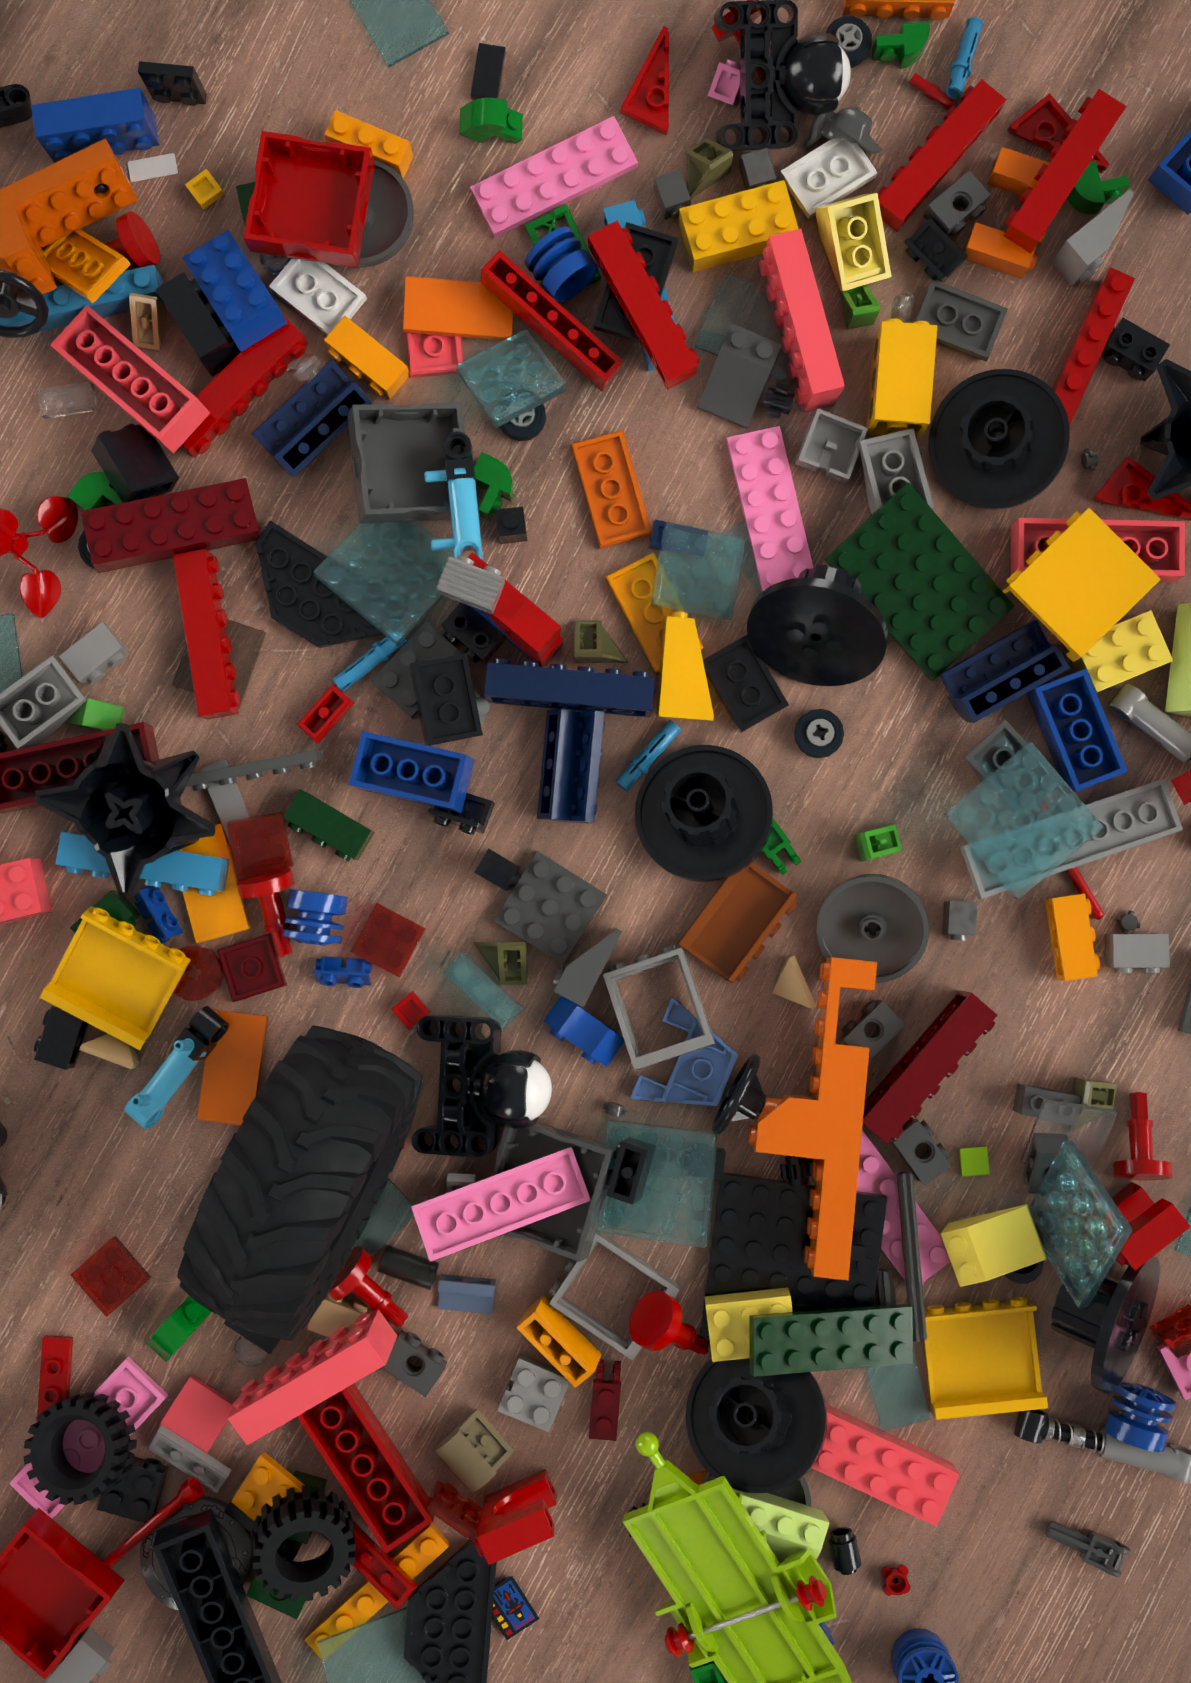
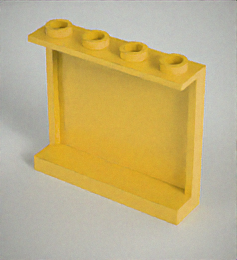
[1003,508,1161,662]
[39,906,191,1050]
[923,1297,1048,1420]

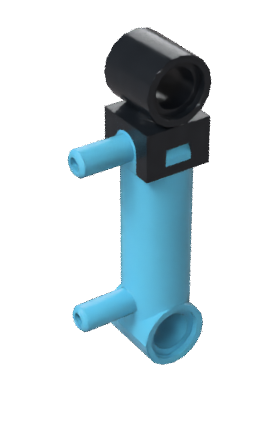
[424,432,483,560]
[124,1006,229,1130]

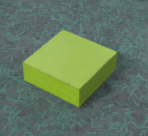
[958,1145,990,1177]

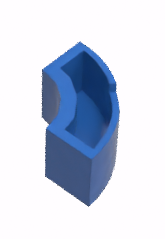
[544,996,625,1067]

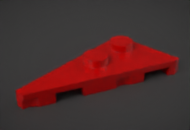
[621,26,669,136]
[1007,93,1110,173]
[1093,456,1191,521]

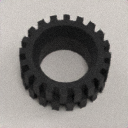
[23,1392,137,1505]
[252,1485,356,1602]

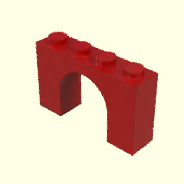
[1080,1182,1191,1270]
[475,1469,557,1565]

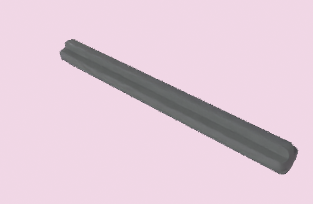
[896,1172,927,1342]

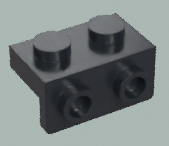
[904,217,968,282]
[427,793,495,835]

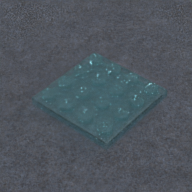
[313,521,455,645]
[944,741,1104,900]
[598,1120,718,1248]
[1029,1141,1133,1308]

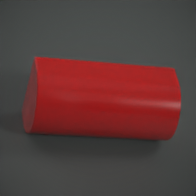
[296,684,355,744]

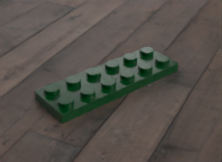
[749,1304,913,1377]

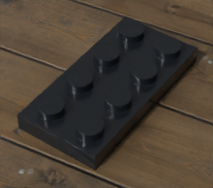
[594,222,679,344]

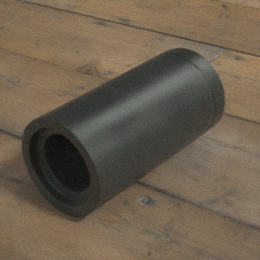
[377,1245,439,1290]

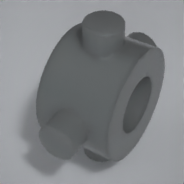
[1081,448,1098,471]
[1116,910,1141,934]
[603,1102,627,1118]

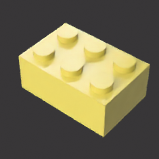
[1066,610,1173,693]
[705,1287,793,1362]

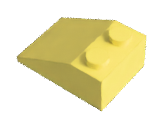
[815,193,892,291]
[940,1204,1047,1287]

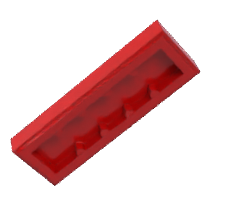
[37,1335,73,1422]

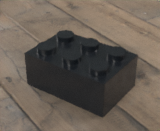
[156,272,239,377]

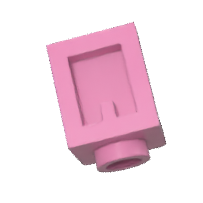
[708,59,740,106]

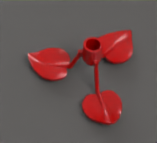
[0,496,78,618]

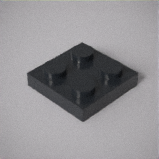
[138,61,207,106]

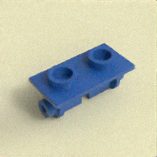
[134,886,183,944]
[313,956,372,988]

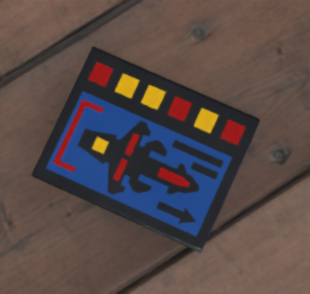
[492,1576,540,1640]

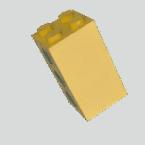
[866,318,937,440]

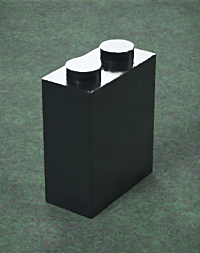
[91,424,179,503]

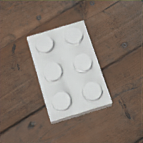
[779,138,878,220]
[269,258,367,336]

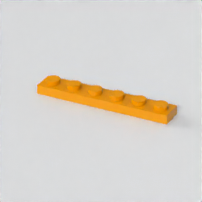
[304,1523,450,1661]

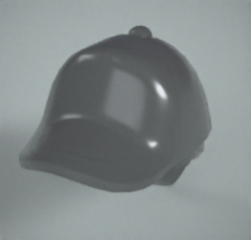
[804,106,883,153]

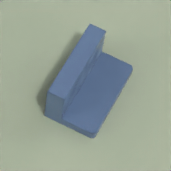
[438,1274,496,1314]

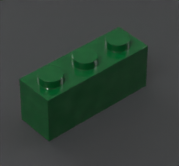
[283,789,375,862]

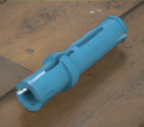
[945,17,983,99]
[332,628,407,692]
[615,720,682,792]

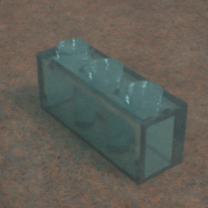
[443,952,524,1030]

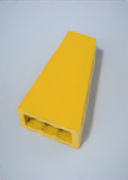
[656,612,714,721]

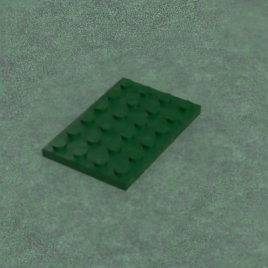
[824,482,1015,681]

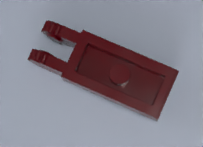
[589,1359,621,1441]

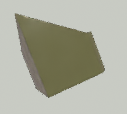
[685,138,733,199]
[574,620,629,663]
[473,942,527,985]
[1067,1077,1118,1131]

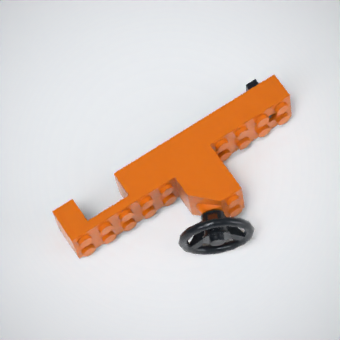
[0,138,139,338]
[712,957,877,1281]

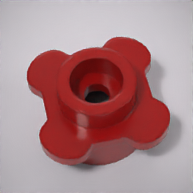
[880,1564,910,1596]

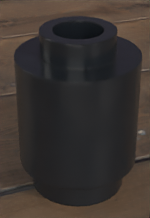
[828,1527,862,1575]

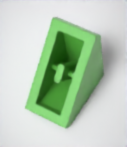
[840,284,880,330]
[65,698,124,731]
[854,824,903,862]

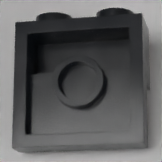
[97,1452,169,1523]

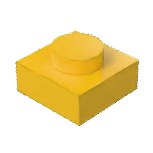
[185,169,225,210]

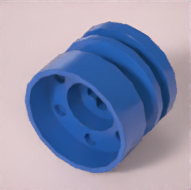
[525,226,598,303]
[283,889,348,946]
[1104,1382,1176,1452]
[890,1629,959,1683]

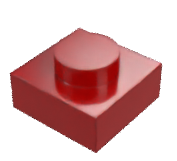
[391,991,431,1030]

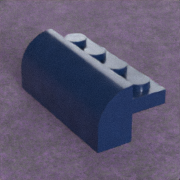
[251,359,373,477]
[939,620,1070,723]
[537,708,605,824]

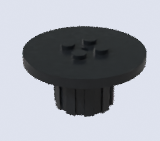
[929,369,1070,510]
[747,565,888,686]
[635,745,773,882]
[1051,1256,1160,1394]
[686,1358,827,1493]

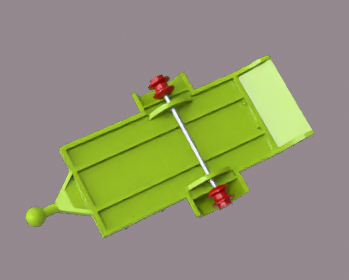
[623,1432,852,1683]

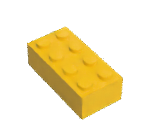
[678,180,799,273]

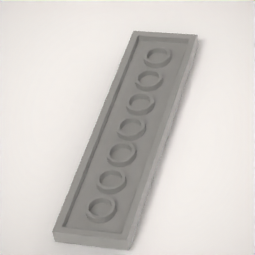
[960,778,1183,900]

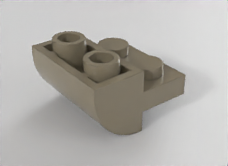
[433,1409,514,1492]

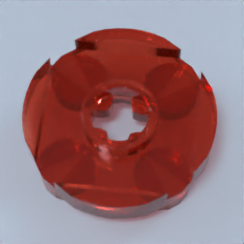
[173,945,223,1001]

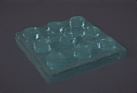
[456,329,567,428]
[651,522,746,620]

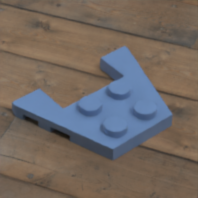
[630,998,738,1106]

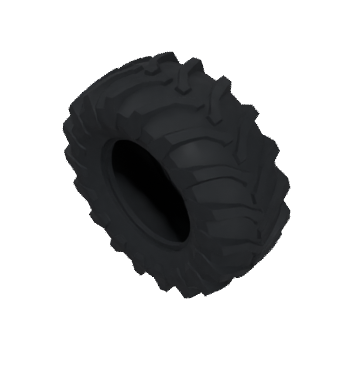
[177,1025,423,1341]

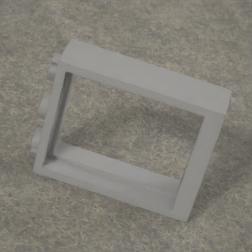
[603,945,716,1070]
[548,1229,680,1361]

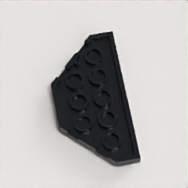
[255,521,409,648]
[404,1540,497,1683]

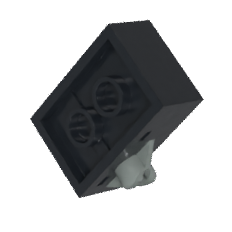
[409,653,490,746]

